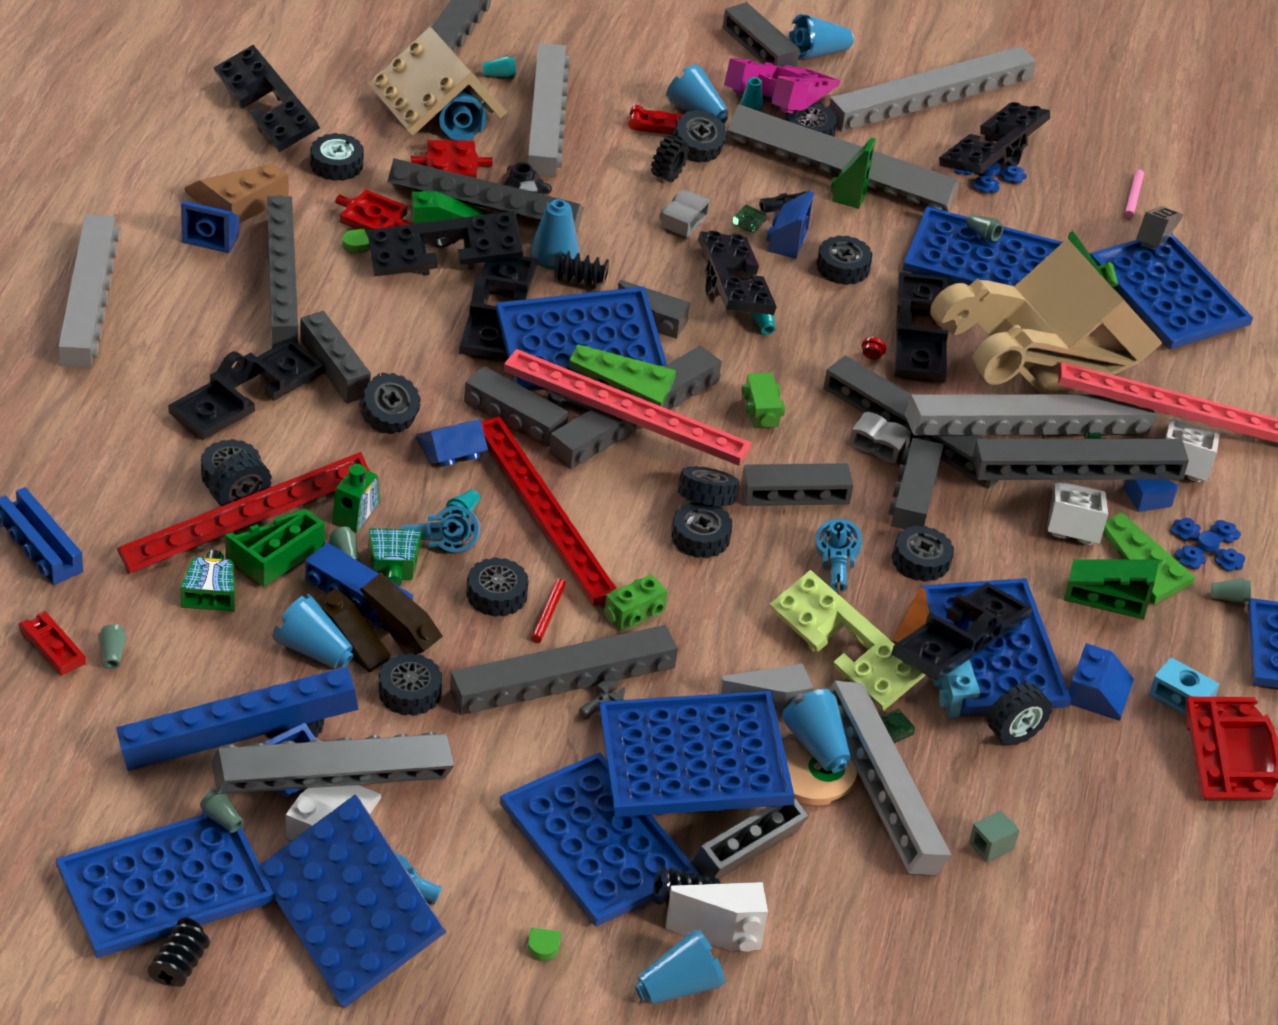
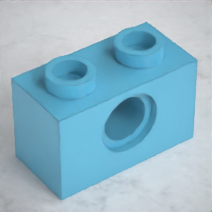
[1149,657,1220,715]

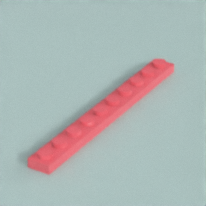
[504,349,751,466]
[1057,361,1278,443]

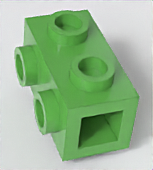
[741,373,785,428]
[604,574,668,631]

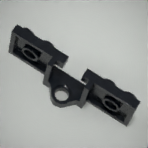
[213,45,320,153]
[939,102,1050,174]
[367,211,523,277]
[698,230,777,315]
[459,256,537,361]
[894,272,949,382]
[168,339,325,441]
[891,583,1032,681]

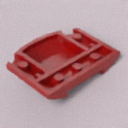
[1186,696,1278,800]

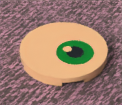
[782,735,857,806]

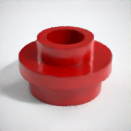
[862,337,887,360]

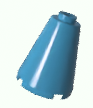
[789,14,854,60]
[666,65,729,124]
[439,88,486,141]
[531,199,580,270]
[272,594,353,669]
[781,689,851,773]
[634,929,726,1005]

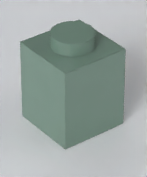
[969,810,1019,862]

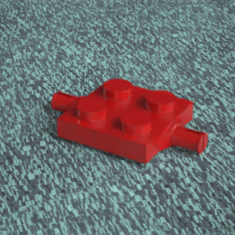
[411,140,493,178]
[335,189,412,233]

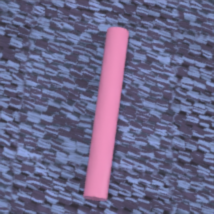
[1124,170,1144,218]

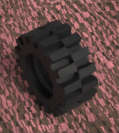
[651,135,689,182]

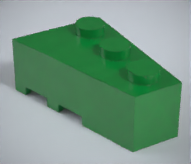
[225,509,325,587]

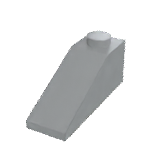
[719,663,813,712]

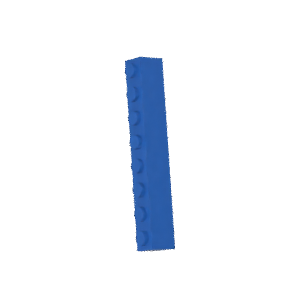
[116,666,359,771]

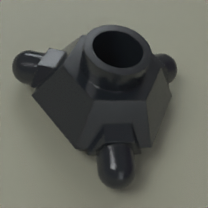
[502,162,552,194]

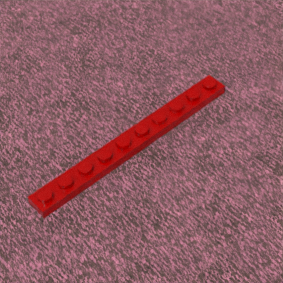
[481,416,617,607]
[117,452,370,574]

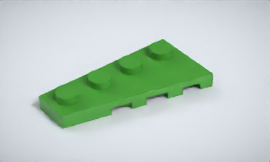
[569,344,676,407]
[1103,513,1195,605]

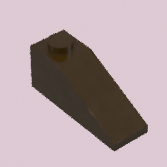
[360,573,443,655]
[315,588,391,672]

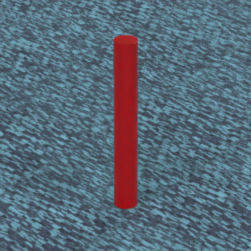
[531,579,566,643]

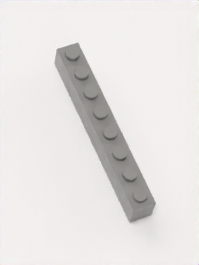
[528,43,570,177]
[59,214,120,368]
[829,681,951,875]

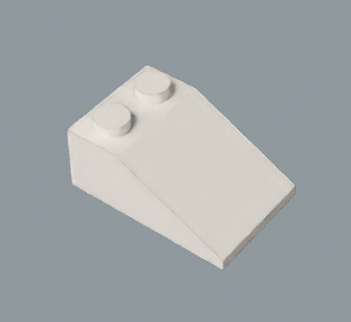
[1164,418,1220,482]
[1047,480,1108,545]
[286,785,381,840]
[665,882,768,952]

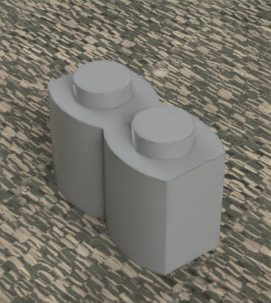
[660,189,711,237]
[849,412,912,463]

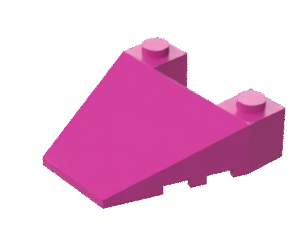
[724,58,841,113]

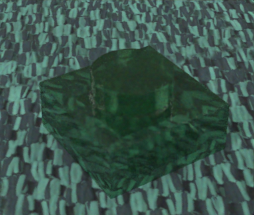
[733,205,766,233]
[880,708,915,743]

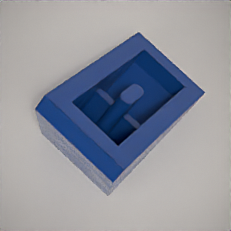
[1123,480,1179,512]

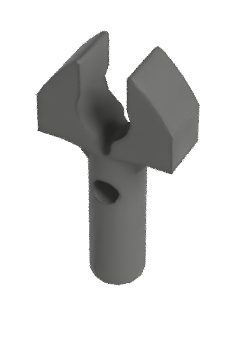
[548,391,593,412]
[579,680,625,718]

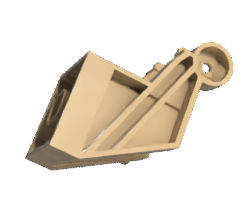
[930,238,1162,394]

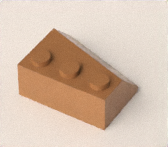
[185,163,289,223]

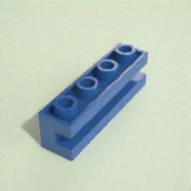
[0,487,83,585]
[305,542,413,631]

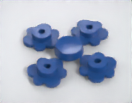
[954,162,1027,193]
[1171,518,1246,572]

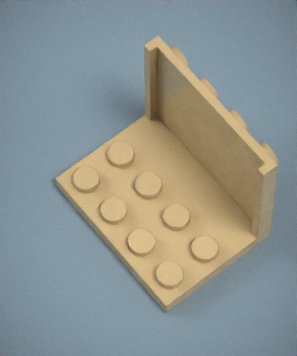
[368,27,507,135]

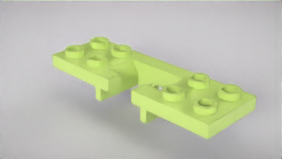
[770,570,925,711]

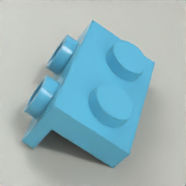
[932,660,980,718]

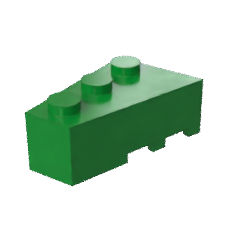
[1064,559,1159,620]

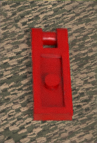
[628,105,684,135]
[18,611,86,676]

